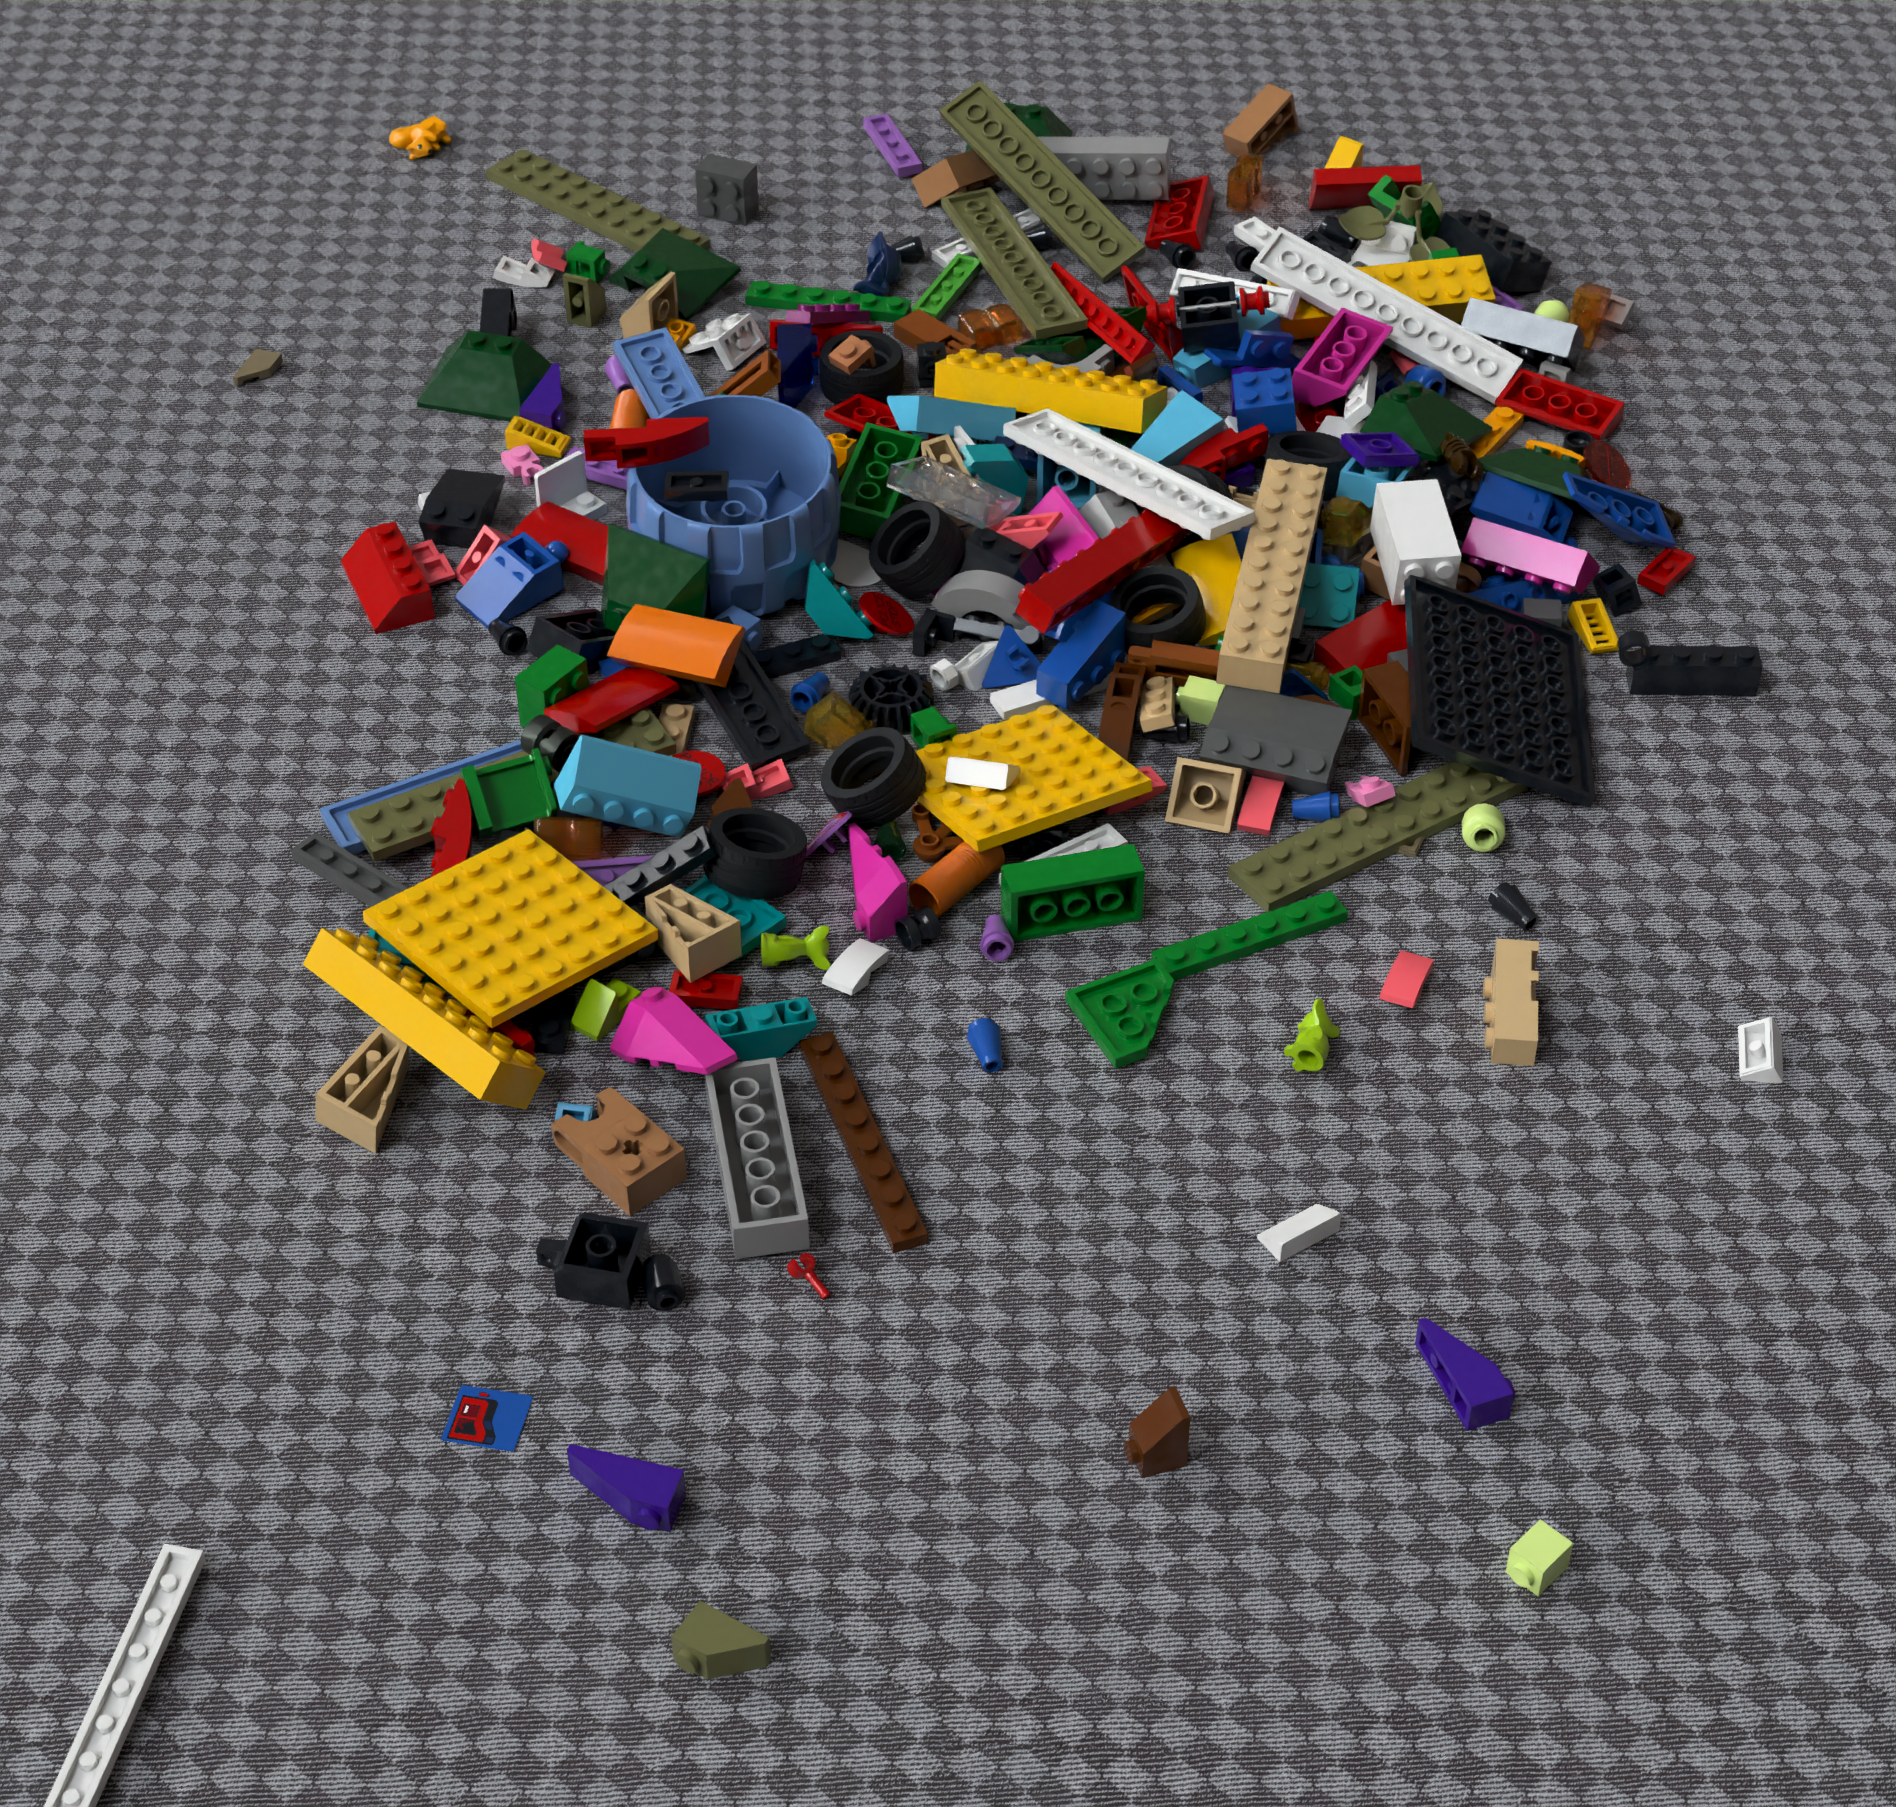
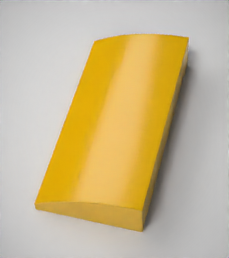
[1171,533,1242,646]

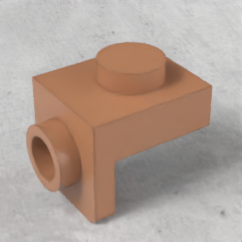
[828,334,877,375]

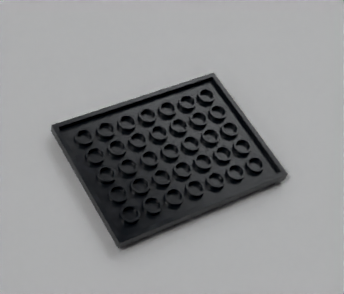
[1404,575,1596,808]

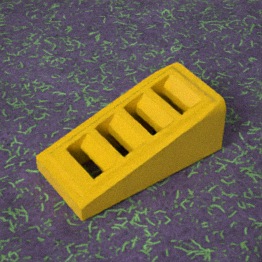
[505,416,571,458]
[1567,598,1618,654]

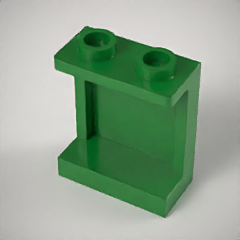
[1368,174,1441,244]
[461,748,559,839]

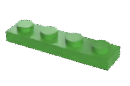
[912,254,982,320]

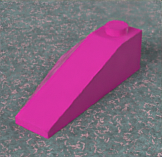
[848,822,907,942]
[610,987,738,1075]

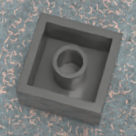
[695,154,759,226]

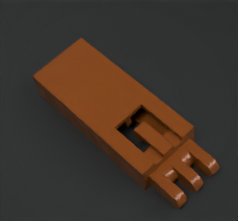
[894,309,983,355]
[709,349,781,397]
[1127,640,1220,687]

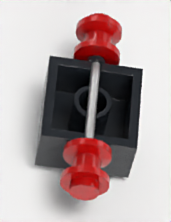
[1146,281,1270,352]

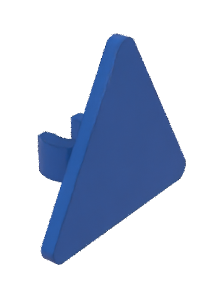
[982,625,1041,689]
[1265,669,1328,700]

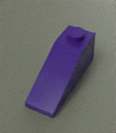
[519,363,566,432]
[1415,1317,1515,1431]
[567,1444,686,1532]

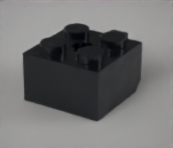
[536,1212,651,1310]

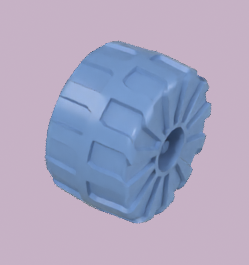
[626,395,841,617]

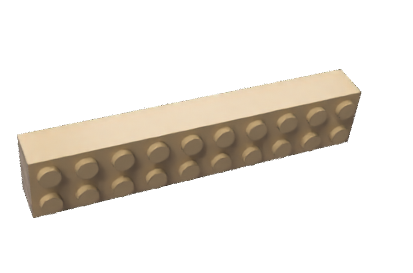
[1216,459,1327,694]

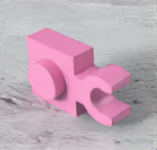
[501,444,543,486]
[1345,775,1396,807]

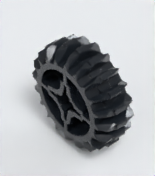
[848,663,934,733]

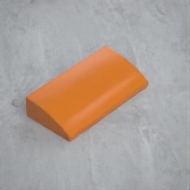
[607,604,746,688]

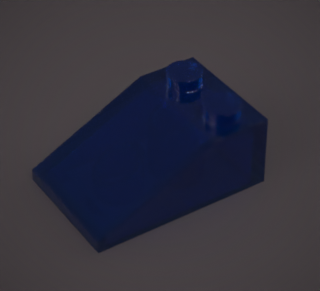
[777,324,819,409]

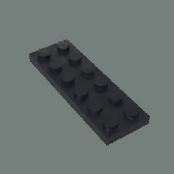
[695,616,810,771]

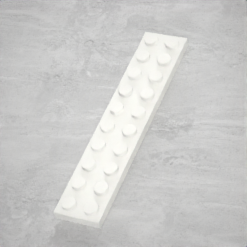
[1250,226,1523,404]
[1003,408,1255,540]

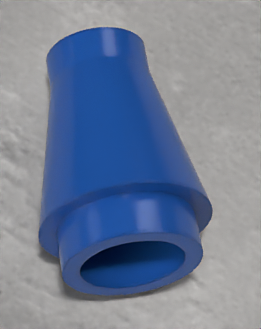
[790,672,830,712]
[1292,791,1341,822]
[966,1018,1003,1073]

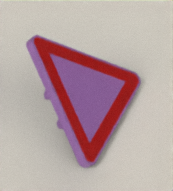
[806,811,852,857]

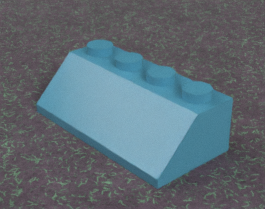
[887,396,1016,445]
[1335,456,1422,512]
[554,734,702,838]

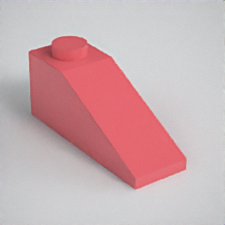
[985,511,1063,549]

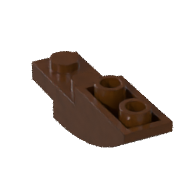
[1098,662,1146,761]

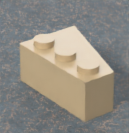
[1483,938,1539,1066]
[316,1025,409,1154]

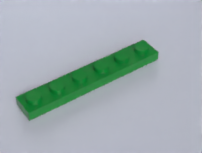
[745,281,911,323]
[1151,891,1348,981]

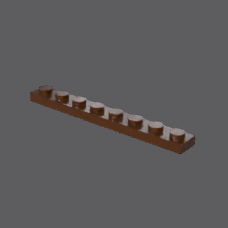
[799,1032,928,1253]

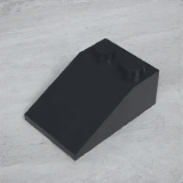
[418,469,505,549]
[526,608,617,675]

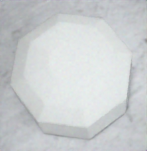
[930,658,959,692]

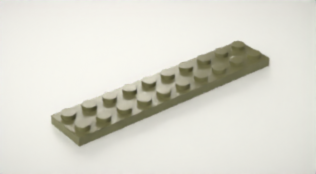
[939,80,1145,284]
[486,149,711,252]
[941,187,1088,340]
[348,707,677,862]
[1227,762,1528,912]

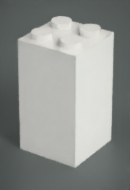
[1370,479,1462,605]

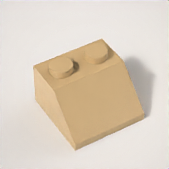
[620,272,679,339]
[1165,757,1246,834]

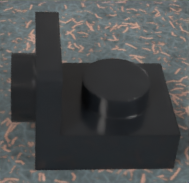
[913,609,956,657]

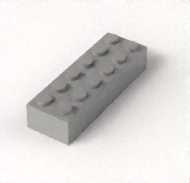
[1011,137,1172,200]
[704,1057,810,1259]

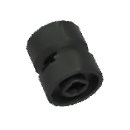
[520,714,580,772]

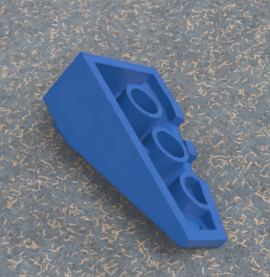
[1562,472,1676,548]

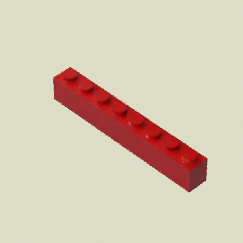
[1015,508,1187,634]

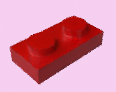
[1637,547,1696,595]
[669,970,743,1010]

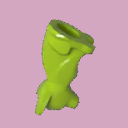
[761,925,831,970]
[1284,998,1340,1072]

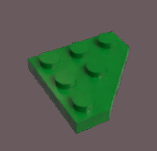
[1065,958,1174,1069]

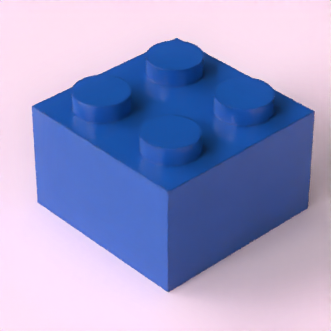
[1232,368,1297,434]

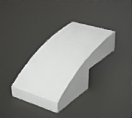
[493,255,556,288]
[822,938,889,996]

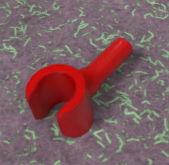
[787,1253,831,1300]

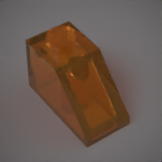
[1568,282,1612,350]

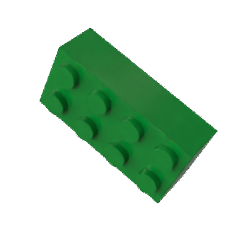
[839,422,923,540]
[1001,844,1145,942]

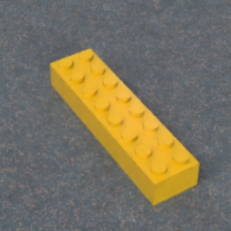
[1266,254,1496,340]
[934,348,1168,433]
[303,928,546,1110]

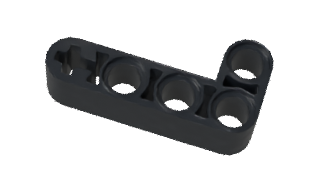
[480,288,517,337]

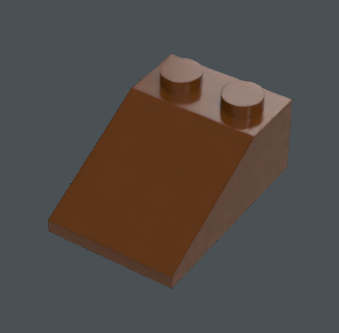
[1358,660,1412,777]

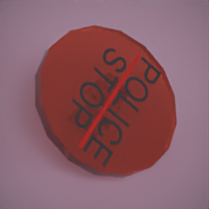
[1583,440,1631,489]

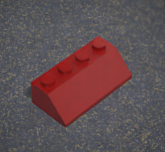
[341,522,435,634]

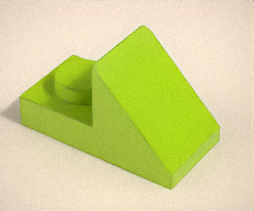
[570,977,642,1042]

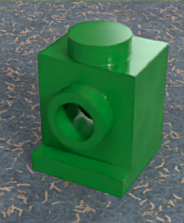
[566,240,611,283]
[1328,665,1363,721]
[911,706,957,749]

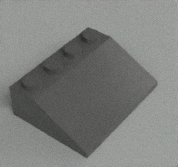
[1199,685,1352,796]

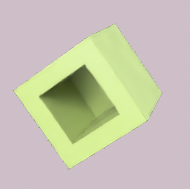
[1175,675,1226,725]
[1505,1519,1573,1596]

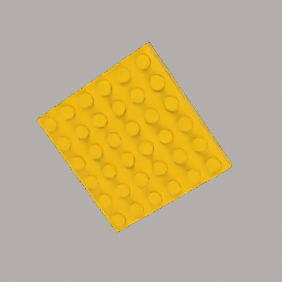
[885,705,1152,853]
[363,829,658,1028]

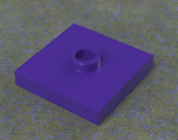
[1340,432,1420,467]

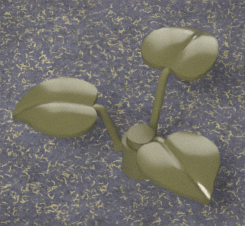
[1338,182,1450,261]

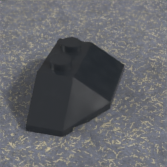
[951,524,1046,586]

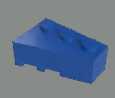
[1036,599,1126,709]

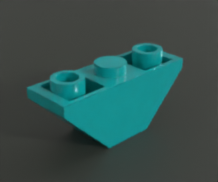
[960,444,1029,516]
[805,558,873,639]
[705,997,818,1061]

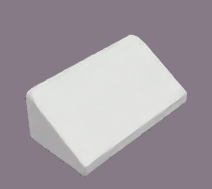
[954,640,999,691]
[945,756,1021,790]
[1738,1017,1784,1084]
[1257,1204,1341,1262]

